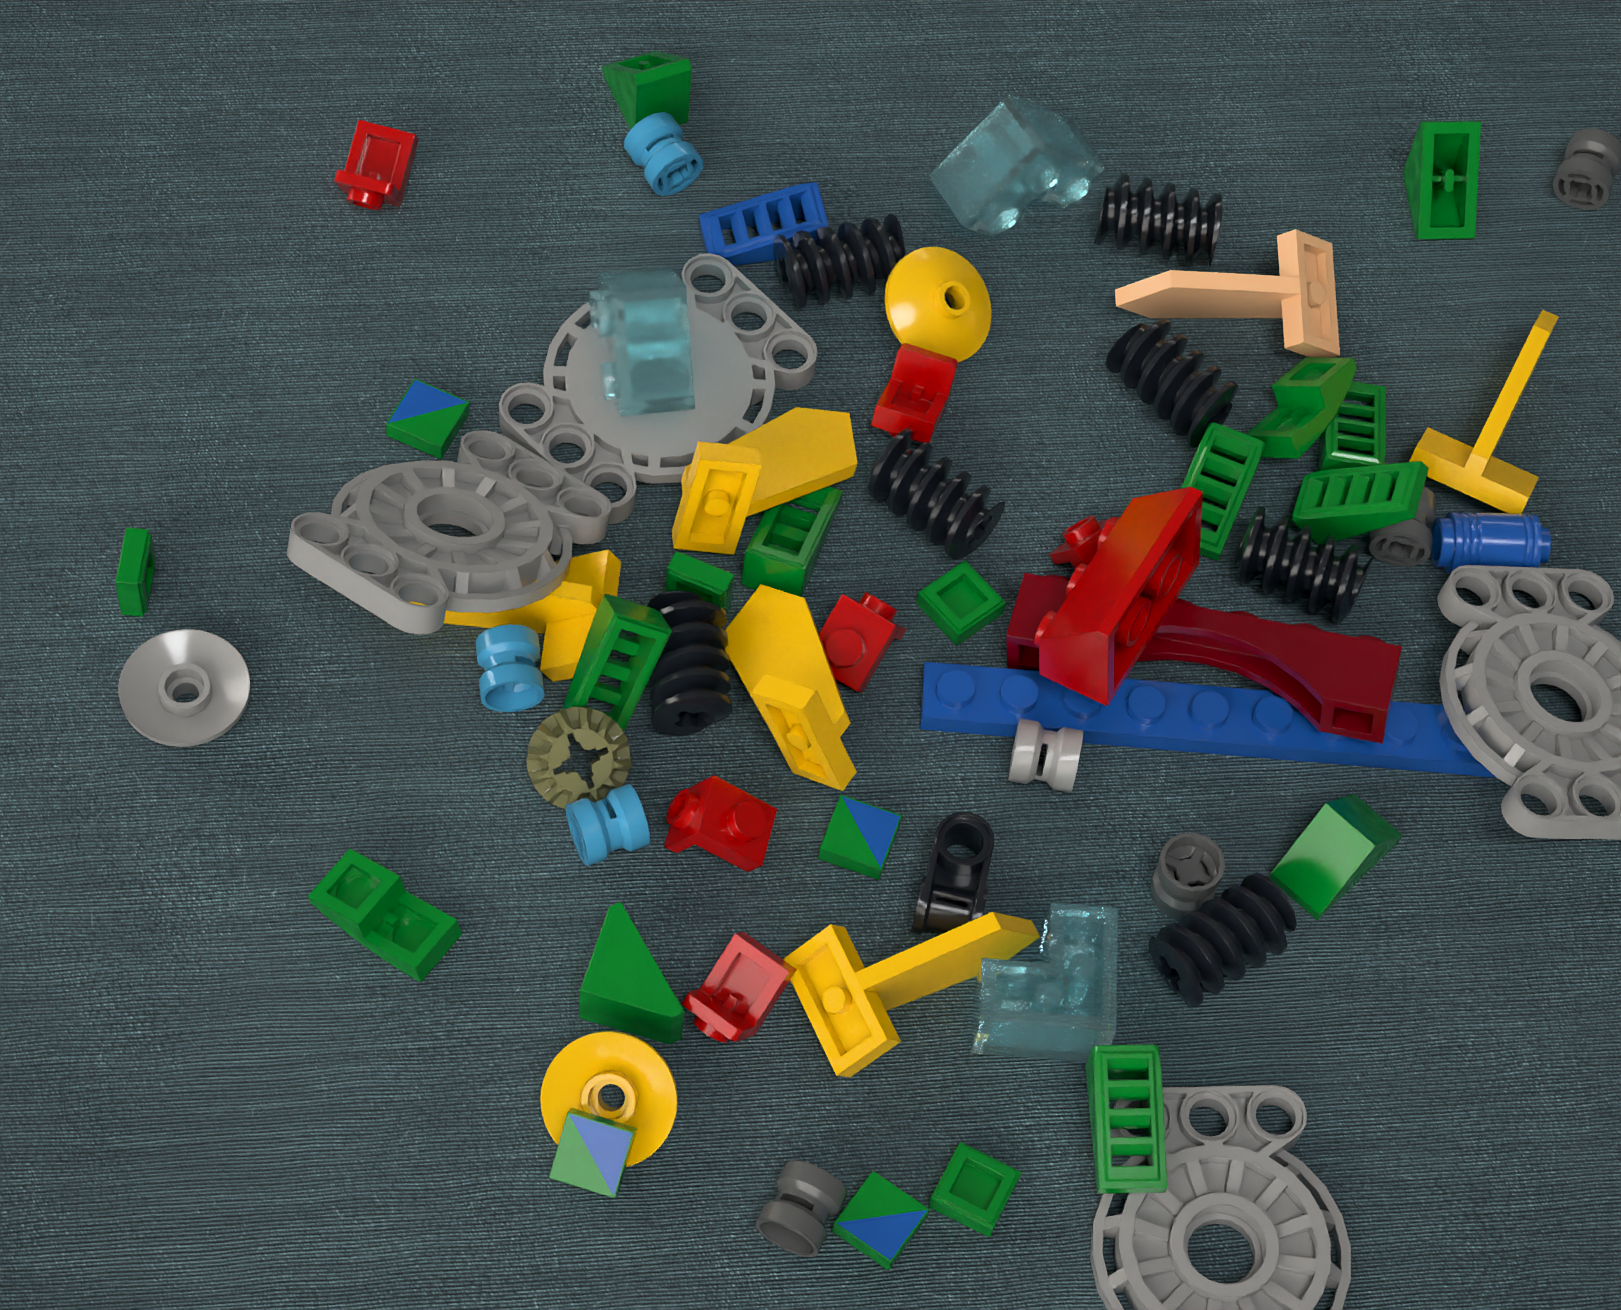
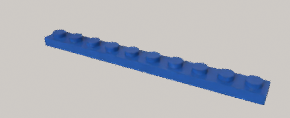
[920,662,1497,778]

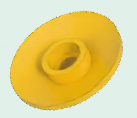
[885,247,992,363]
[540,1031,678,1167]

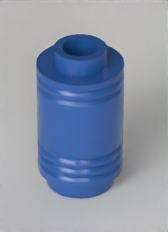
[1431,512,1551,573]

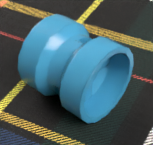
[624,112,703,196]
[475,624,545,712]
[565,784,650,866]

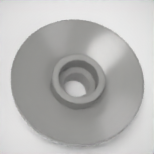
[118,629,251,747]

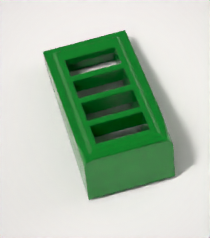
[1317,381,1386,471]
[1181,422,1265,561]
[1292,461,1429,544]
[741,486,843,597]
[562,594,672,732]
[1085,1044,1167,1194]

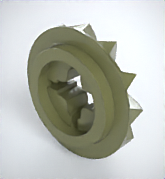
[526,707,632,809]

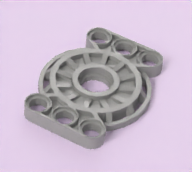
[499,253,818,524]
[287,430,612,634]
[1437,565,1621,840]
[1090,1085,1351,1310]

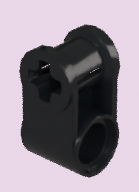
[911,812,994,935]

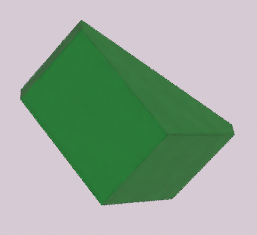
[601,51,692,130]
[1403,120,1481,239]
[1269,794,1403,921]
[579,902,684,1045]

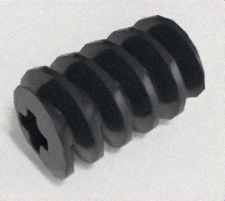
[1094,173,1223,268]
[773,214,906,309]
[1105,319,1239,448]
[868,427,1005,560]
[1234,506,1375,623]
[647,590,732,735]
[1149,872,1297,1007]

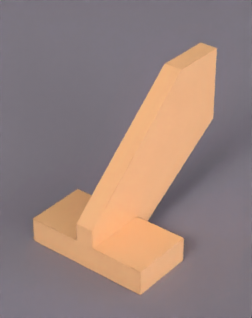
[1115,229,1340,357]

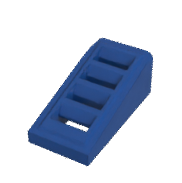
[698,182,829,266]

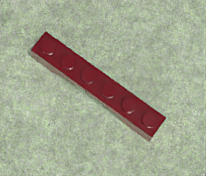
[1006,573,1402,744]

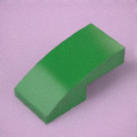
[1246,357,1357,459]
[308,849,462,983]

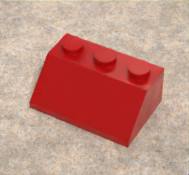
[1034,487,1203,706]

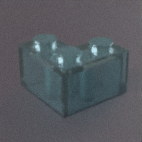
[928,95,1105,237]
[589,267,695,416]
[971,902,1118,1062]

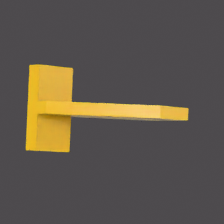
[1409,309,1559,515]
[671,407,858,555]
[409,549,621,682]
[724,584,857,791]
[783,912,1040,1077]

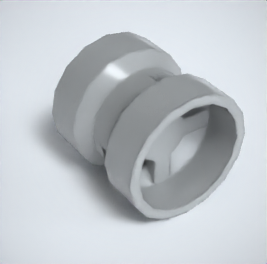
[1007,718,1084,793]

